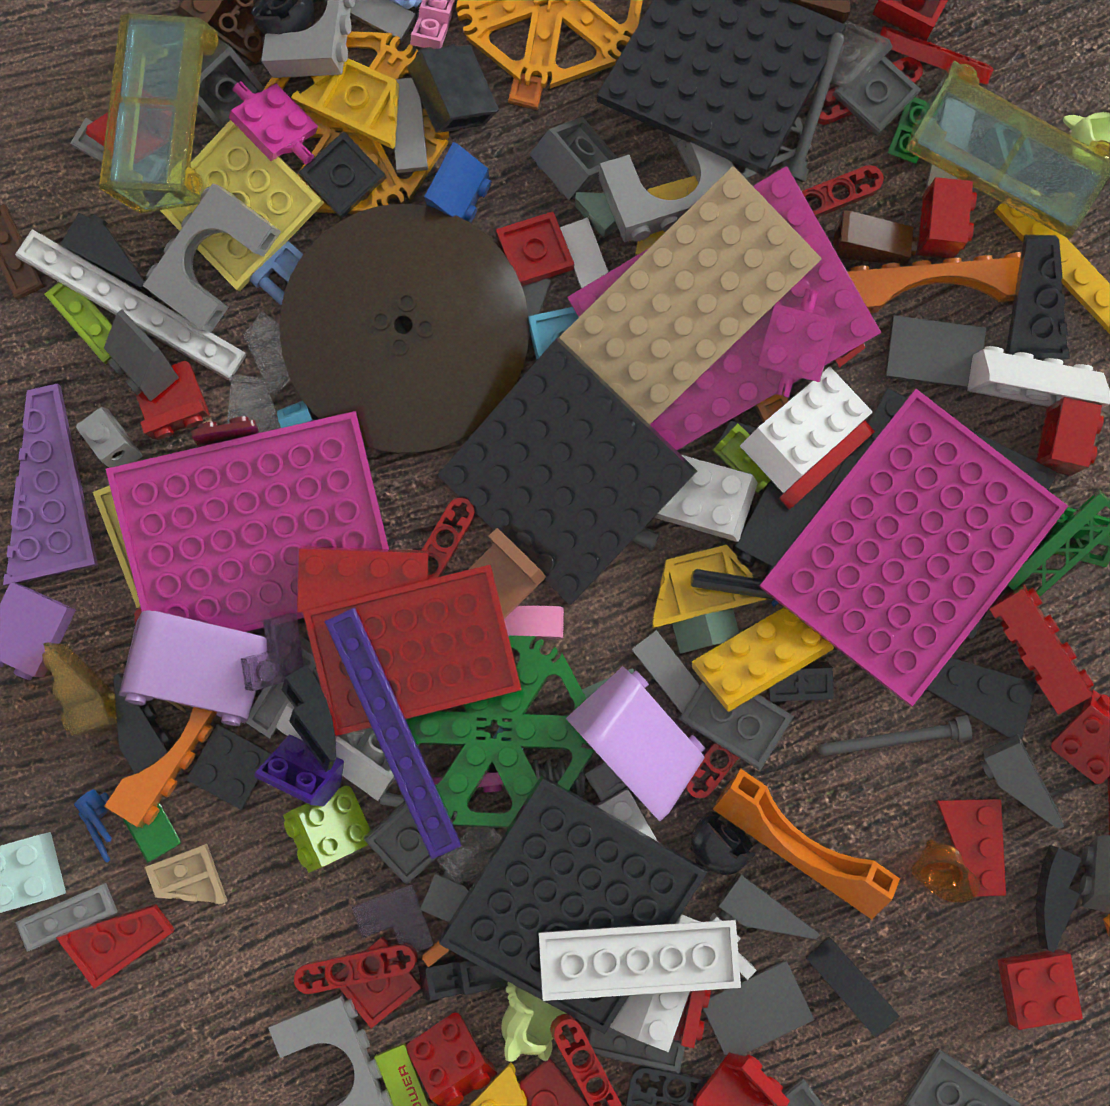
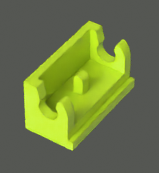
[712,423,771,494]

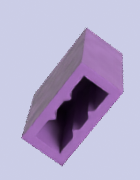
[0,582,76,680]

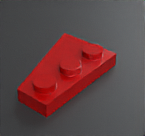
[935,799,1006,896]
[56,904,175,989]

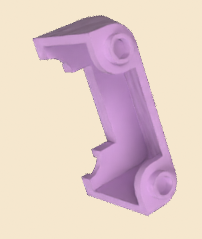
[119,610,269,726]
[566,666,705,821]

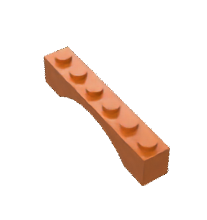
[847,252,1021,313]
[104,707,217,828]
[713,769,900,920]

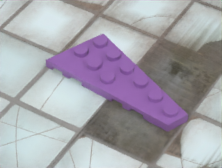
[3,384,98,586]

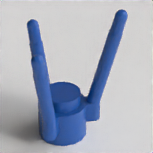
[74,789,111,862]

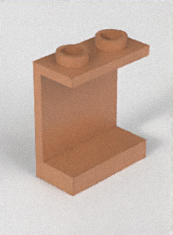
[468,528,546,619]

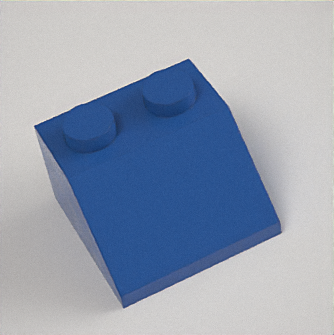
[424,142,492,223]

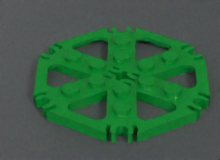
[406,635,595,828]

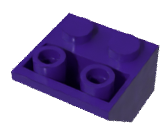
[255,734,344,806]

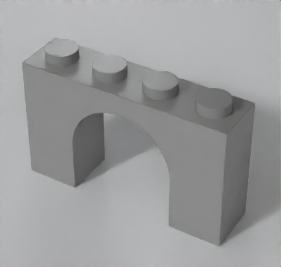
[261,0,355,78]
[599,142,733,242]
[143,183,281,332]
[268,993,394,1106]

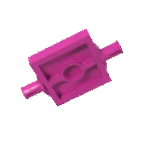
[229,81,318,165]
[757,288,837,397]

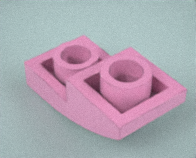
[410,0,456,49]
[505,606,564,641]

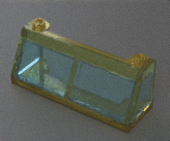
[99,13,218,214]
[906,61,1110,239]

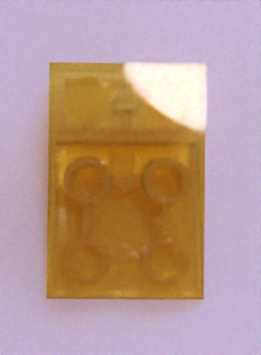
[42,642,117,736]

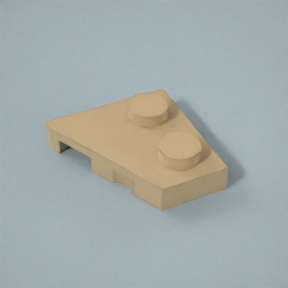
[145,844,227,904]

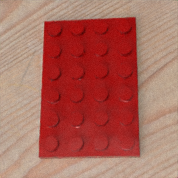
[303,564,522,736]

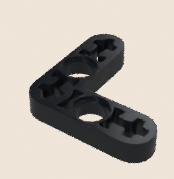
[625,1065,709,1106]

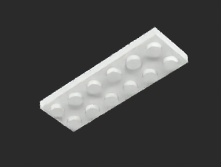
[539,920,741,1001]

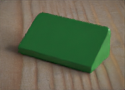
[123,803,181,863]

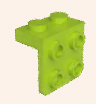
[283,786,371,873]

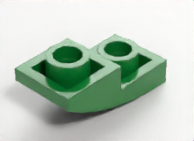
[887,98,938,164]

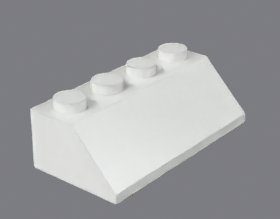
[967,346,1110,408]
[275,702,420,801]
[610,914,700,1052]

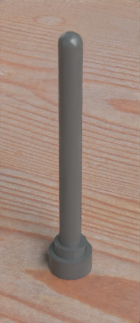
[784,32,844,182]
[818,715,972,756]

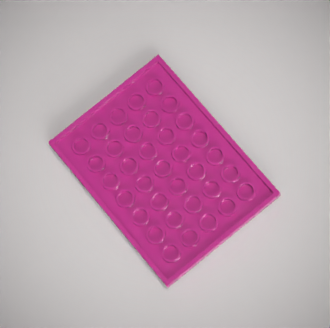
[567,166,881,450]
[759,389,1068,706]
[106,411,389,632]

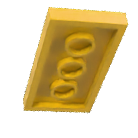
[692,607,834,712]

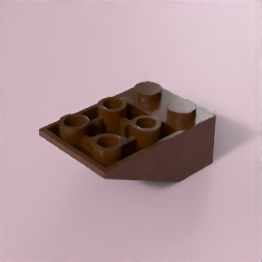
[173,0,265,65]

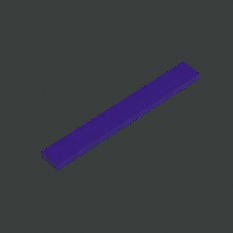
[324,608,462,860]

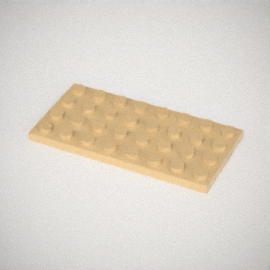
[559,166,822,424]

